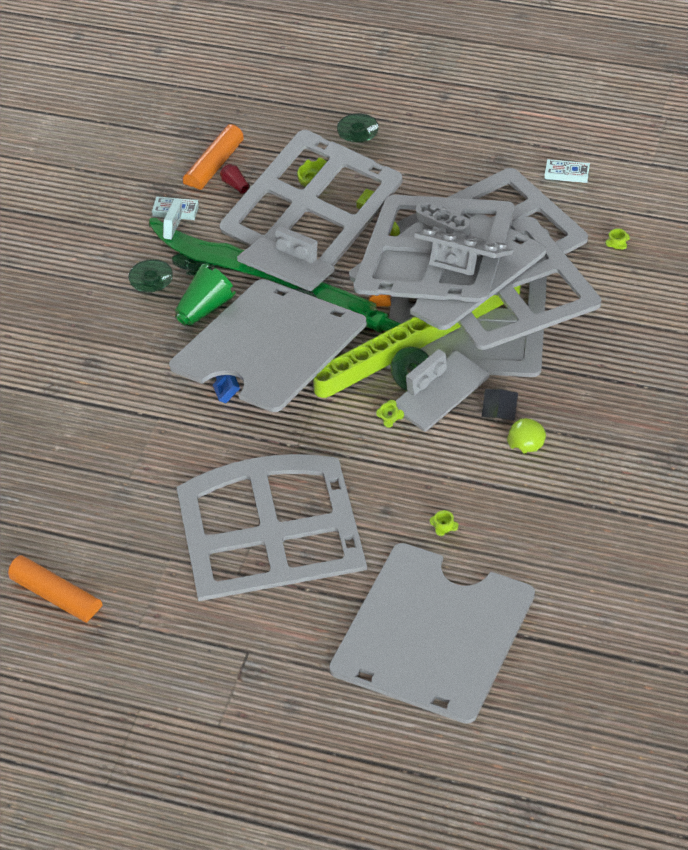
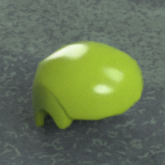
[297,157,327,187]
[507,418,546,454]

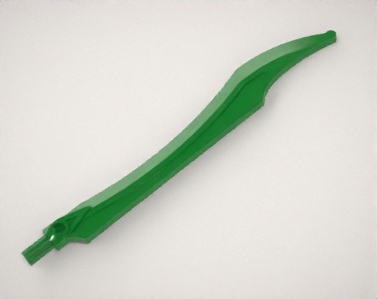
[149,218,402,333]

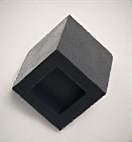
[482,389,518,421]

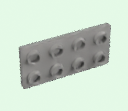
[237,226,335,291]
[414,227,513,275]
[396,349,489,432]

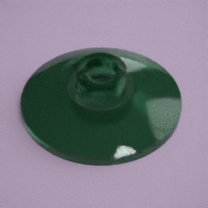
[337,113,379,143]
[172,254,216,276]
[128,259,173,292]
[391,347,429,391]

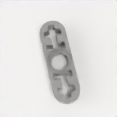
[416,202,471,237]

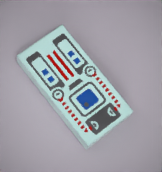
[545,159,590,183]
[152,197,199,220]
[163,199,182,239]

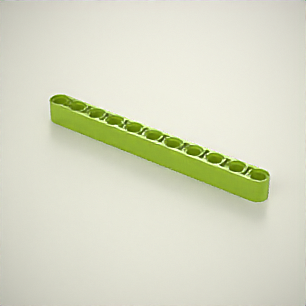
[313,285,521,398]

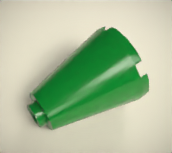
[175,264,236,325]

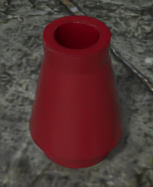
[220,164,250,194]

